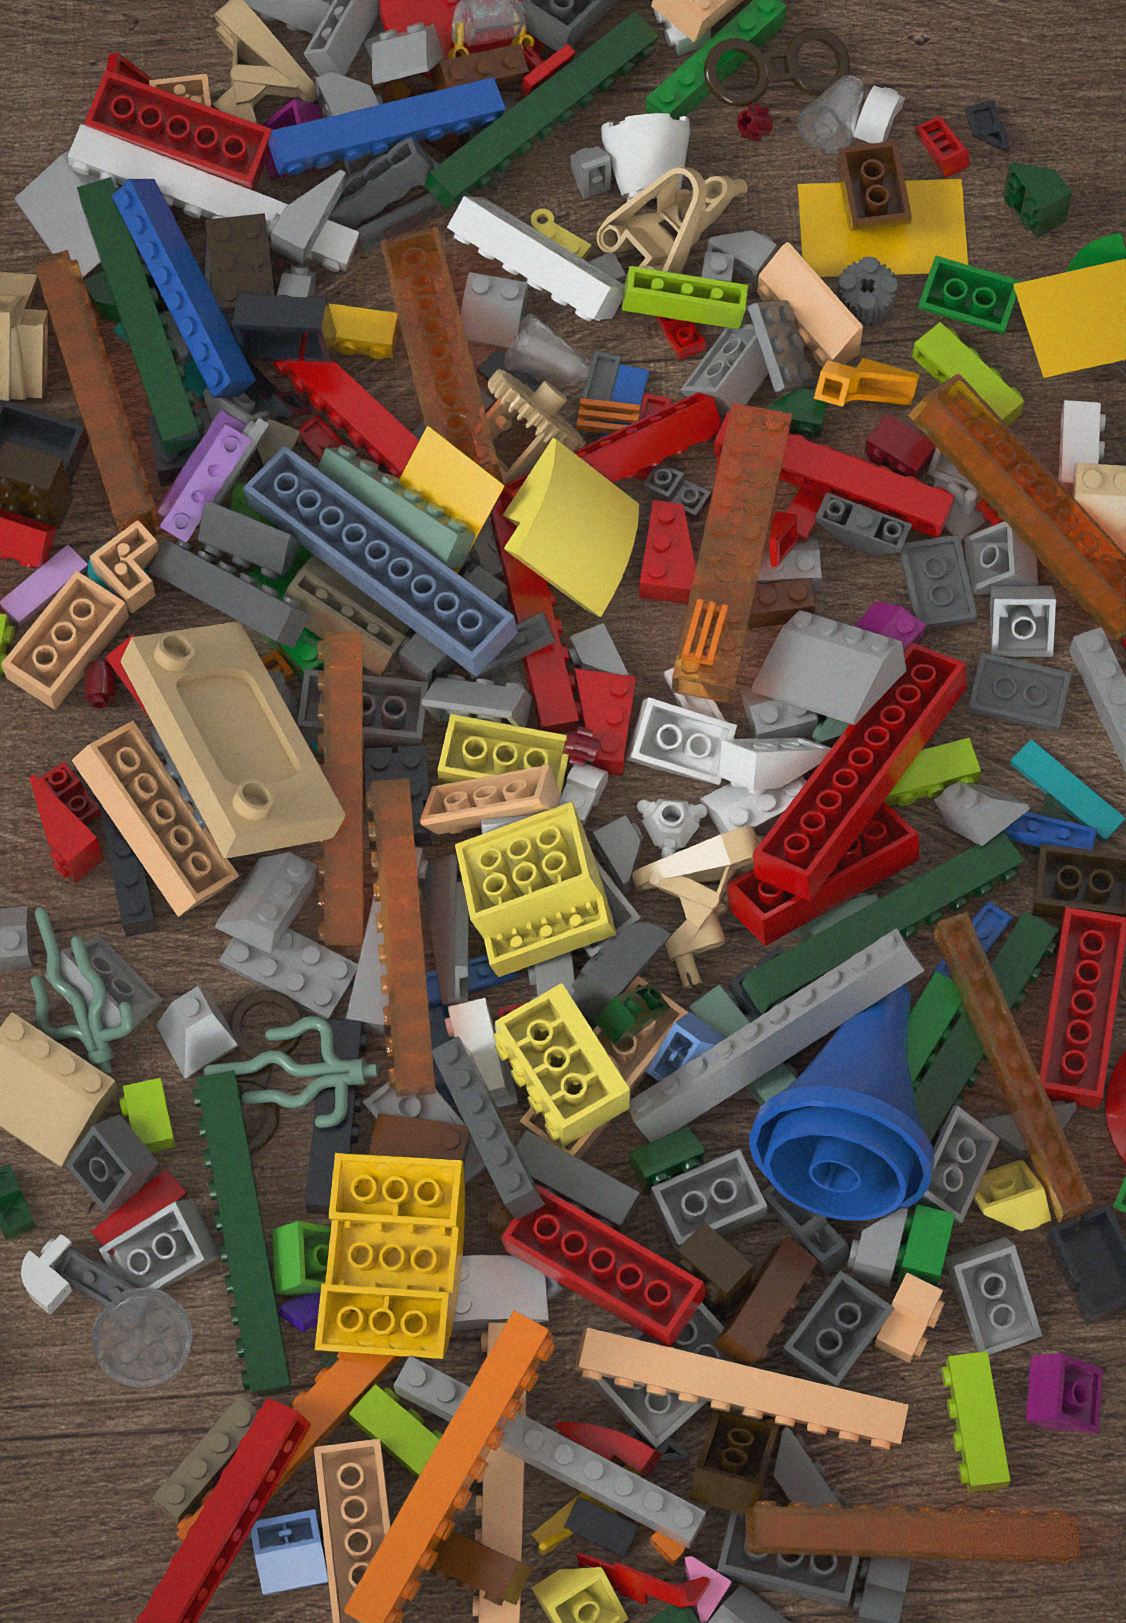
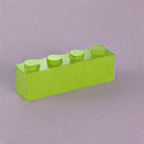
[622,266,748,329]
[912,322,1024,430]
[884,738,981,806]
[941,1351,1010,1493]
[349,1384,443,1479]

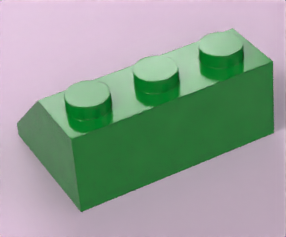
[918,255,1021,334]

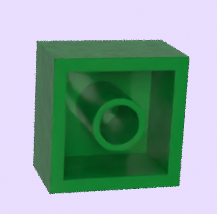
[894,1204,955,1287]

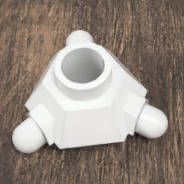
[637,799,708,859]

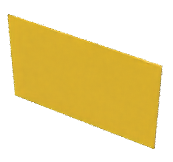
[798,179,968,278]
[1013,259,1126,378]
[399,426,505,574]

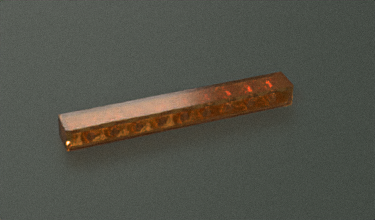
[318,632,364,948]
[366,778,435,1097]
[934,912,1094,1223]
[745,1501,1080,1563]

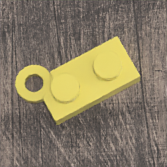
[531,209,591,260]

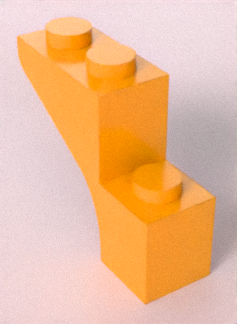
[814,358,920,407]

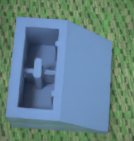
[645,1012,726,1081]
[250,1509,329,1596]

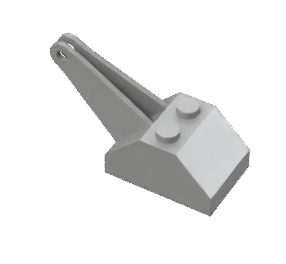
[316,72,440,186]

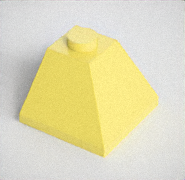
[973,1159,1051,1231]
[531,1567,628,1623]

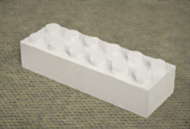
[447,196,624,321]

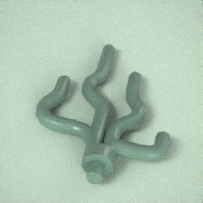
[30,907,135,1074]
[204,1016,379,1128]

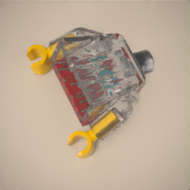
[447,0,534,59]

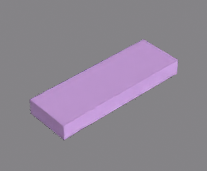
[0,545,88,626]

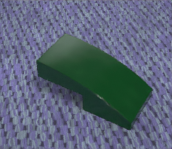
[0,1164,36,1239]

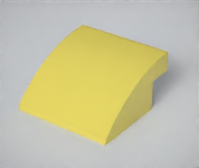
[503,438,639,617]
[455,801,617,977]

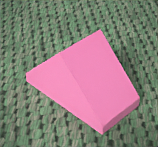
[684,1556,732,1623]

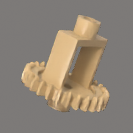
[463,369,586,484]

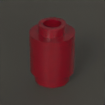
[84,660,115,709]

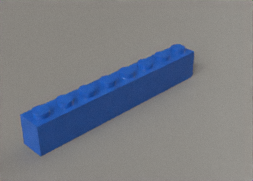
[268,77,505,175]
[112,179,256,398]

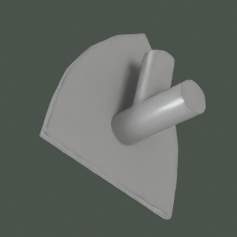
[934,477,1001,541]

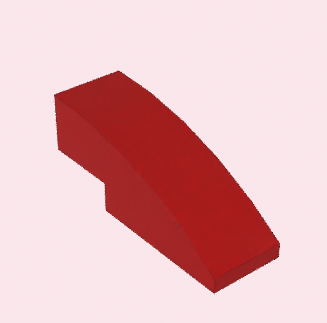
[554,1422,663,1476]

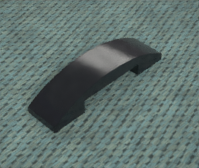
[233,334,312,418]

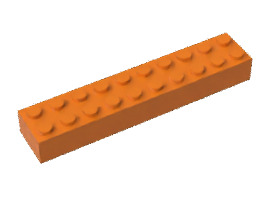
[343,1310,556,1623]

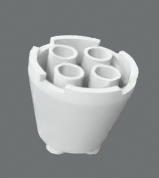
[601,113,690,202]

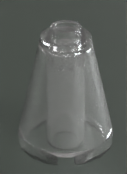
[797,75,865,155]
[504,313,590,385]

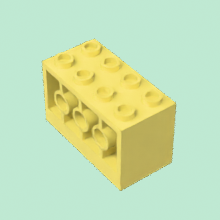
[493,983,630,1147]

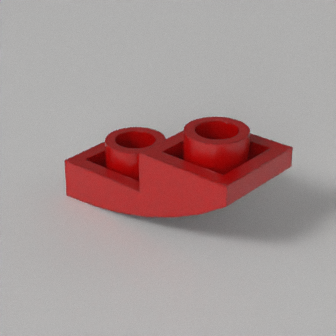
[655,316,707,360]
[786,487,825,543]
[39,762,101,826]

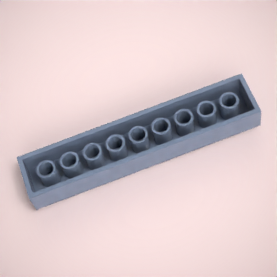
[243,445,518,677]

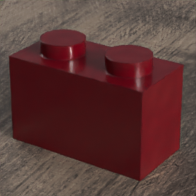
[864,413,937,479]

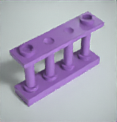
[157,409,252,542]

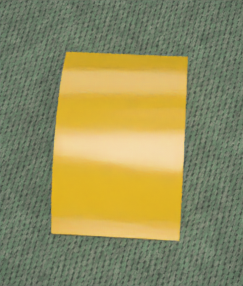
[315,1153,465,1359]

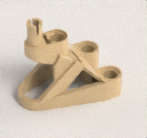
[212,0,317,124]
[596,167,748,274]
[631,826,764,990]

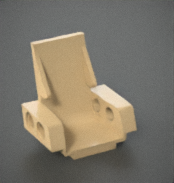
[0,272,48,401]

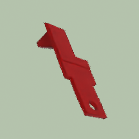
[577,1552,711,1608]

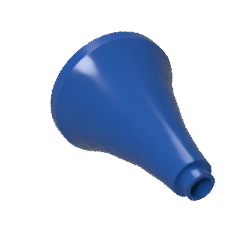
[749,982,935,1221]

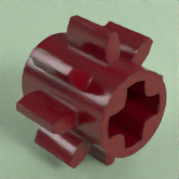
[737,104,773,142]
[563,726,599,767]

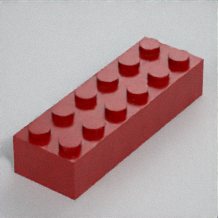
[84,70,272,191]
[726,801,919,946]
[1034,907,1126,1109]
[501,1184,706,1348]

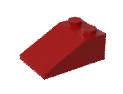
[29,774,104,884]

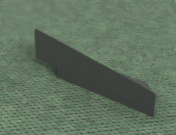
[422,855,470,1005]

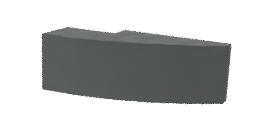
[761,1184,850,1275]

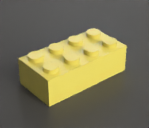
[438,714,570,795]

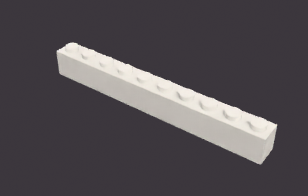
[68,124,359,272]

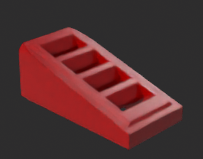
[914,115,970,178]
[769,512,798,567]

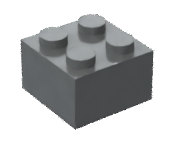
[66,1114,159,1213]

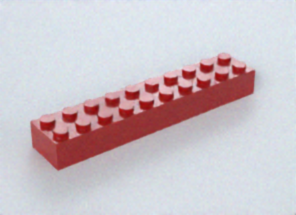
[753,642,967,901]

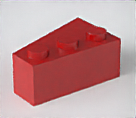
[639,500,700,604]
[575,669,636,776]

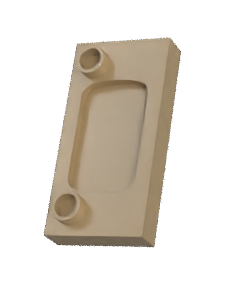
[120,621,346,859]

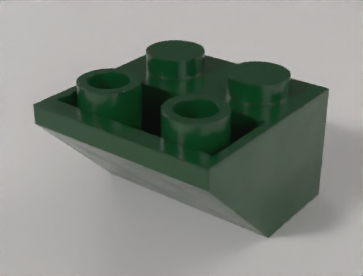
[1003,162,1072,238]
[629,1126,705,1195]

